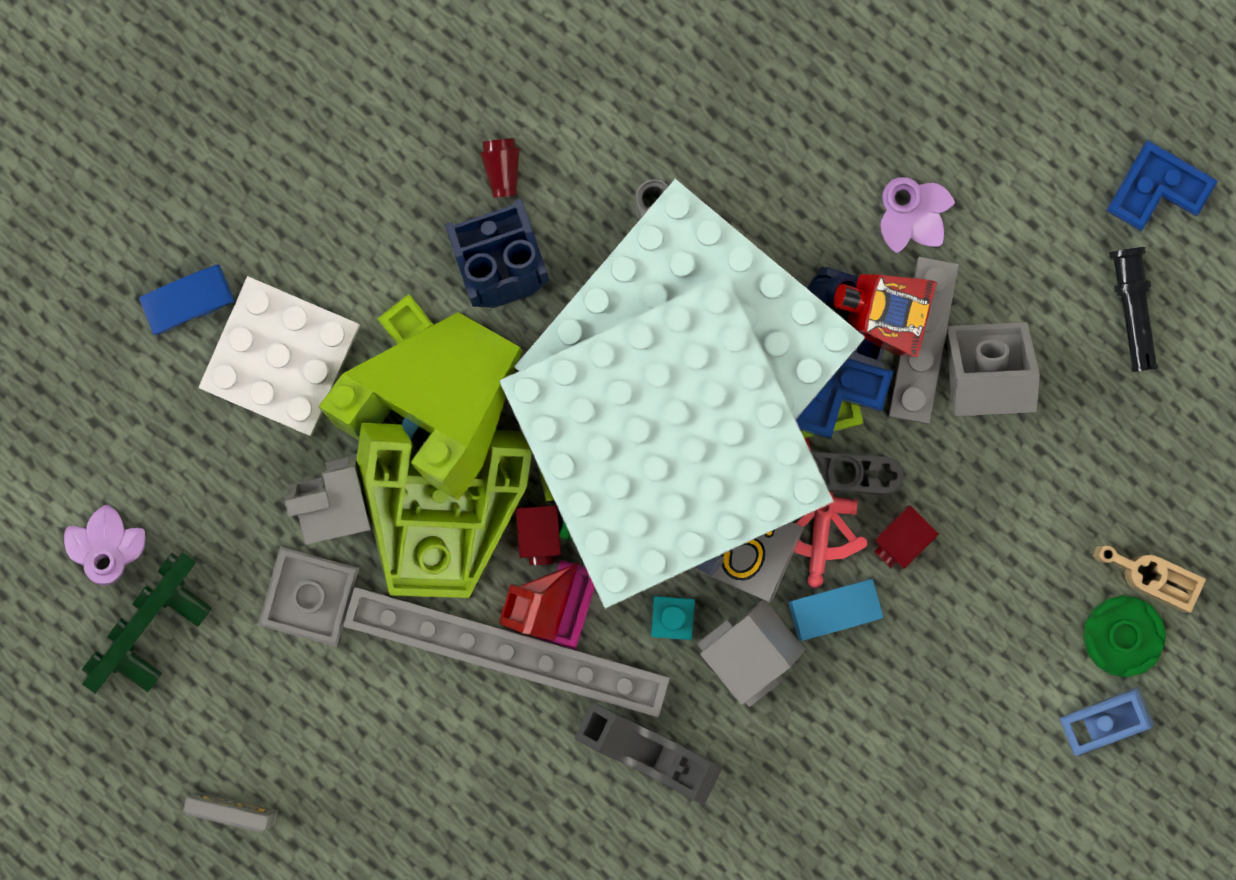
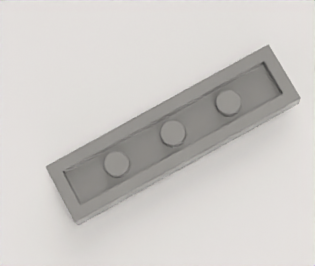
[888,257,959,424]

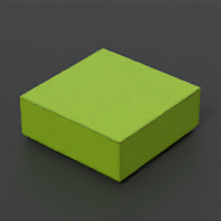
[377,294,433,344]

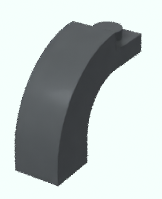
[574,702,723,805]

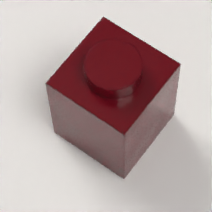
[872,505,939,569]
[516,506,561,566]

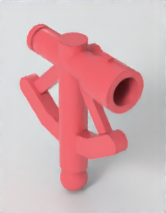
[794,492,867,589]

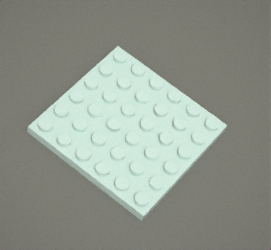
[514,179,865,420]
[500,274,834,608]

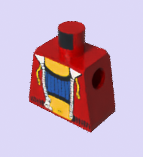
[833,274,937,357]

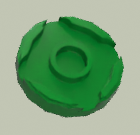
[1083,595,1166,677]

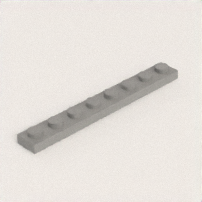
[343,587,670,717]

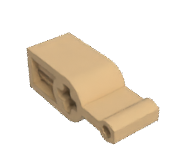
[1093,546,1206,613]

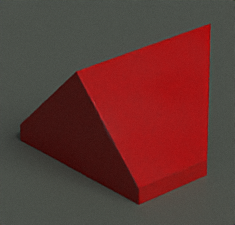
[499,562,579,641]

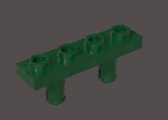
[82,549,212,694]

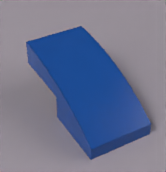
[139,264,235,335]

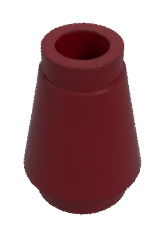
[480,138,520,198]

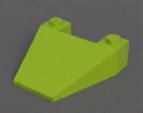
[318,312,522,501]
[356,423,532,598]

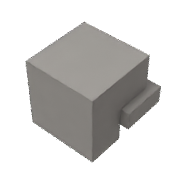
[285,454,371,545]
[698,600,806,707]

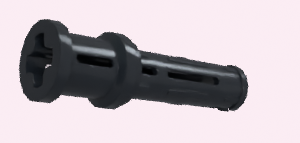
[1108,247,1158,372]

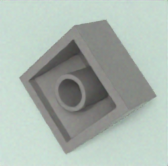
[947,322,1040,416]

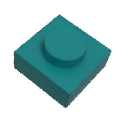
[651,596,695,640]

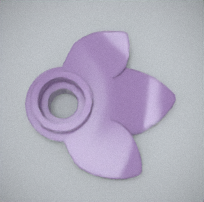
[880,177,955,253]
[64,505,146,585]

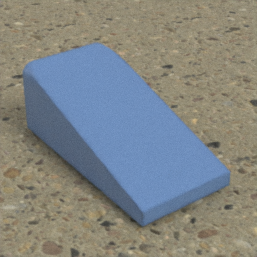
[1059,686,1154,756]

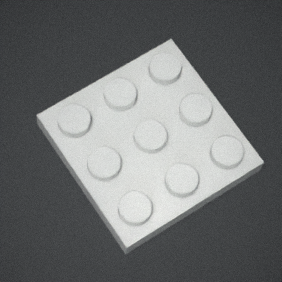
[199,276,360,437]

